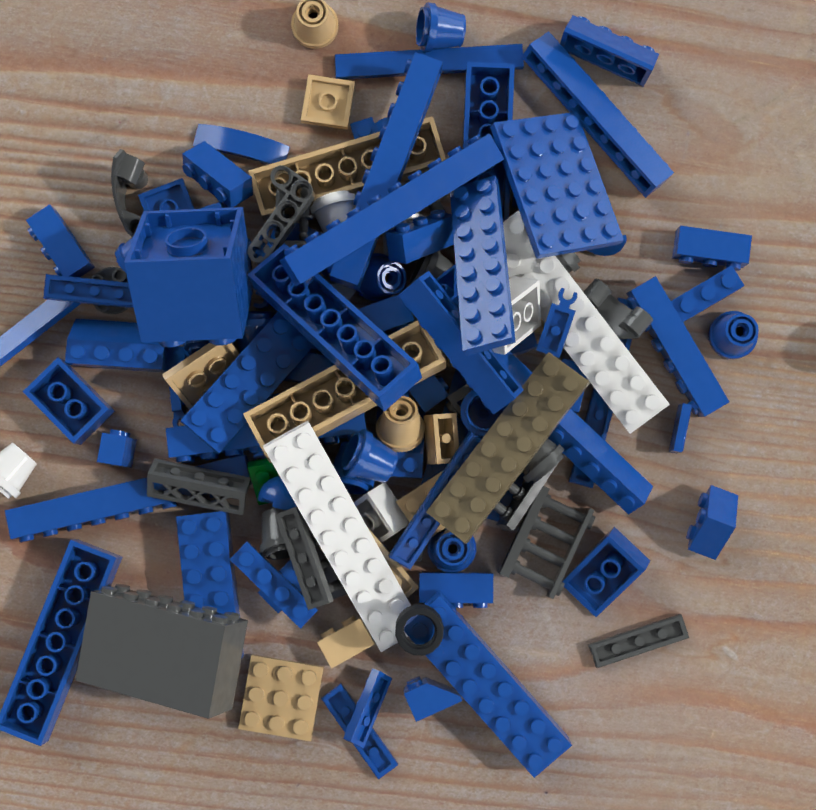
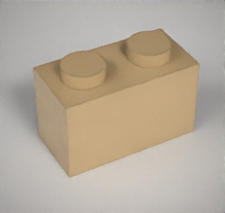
[423,413,459,464]
[317,615,375,669]

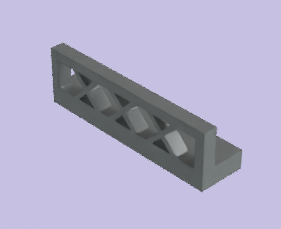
[147,459,251,515]

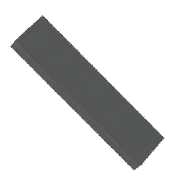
[588,614,689,668]

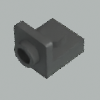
[445,384,473,418]

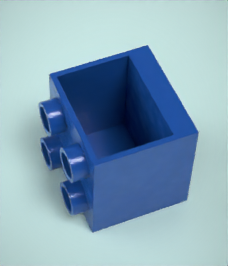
[124,207,254,347]

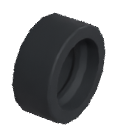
[395,604,444,656]

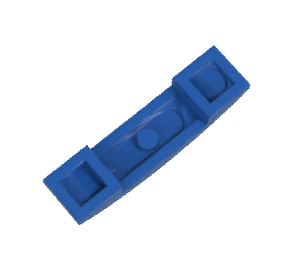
[193,124,290,165]

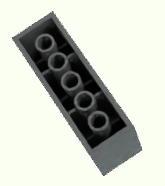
[75,584,248,719]

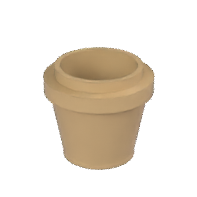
[291,0,339,49]
[376,396,425,452]

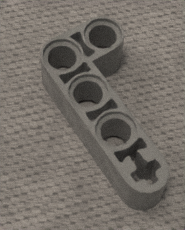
[248,165,315,265]

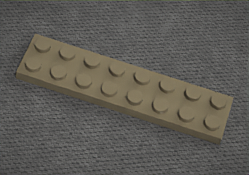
[426,352,590,544]

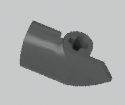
[111,149,148,237]
[584,278,653,339]

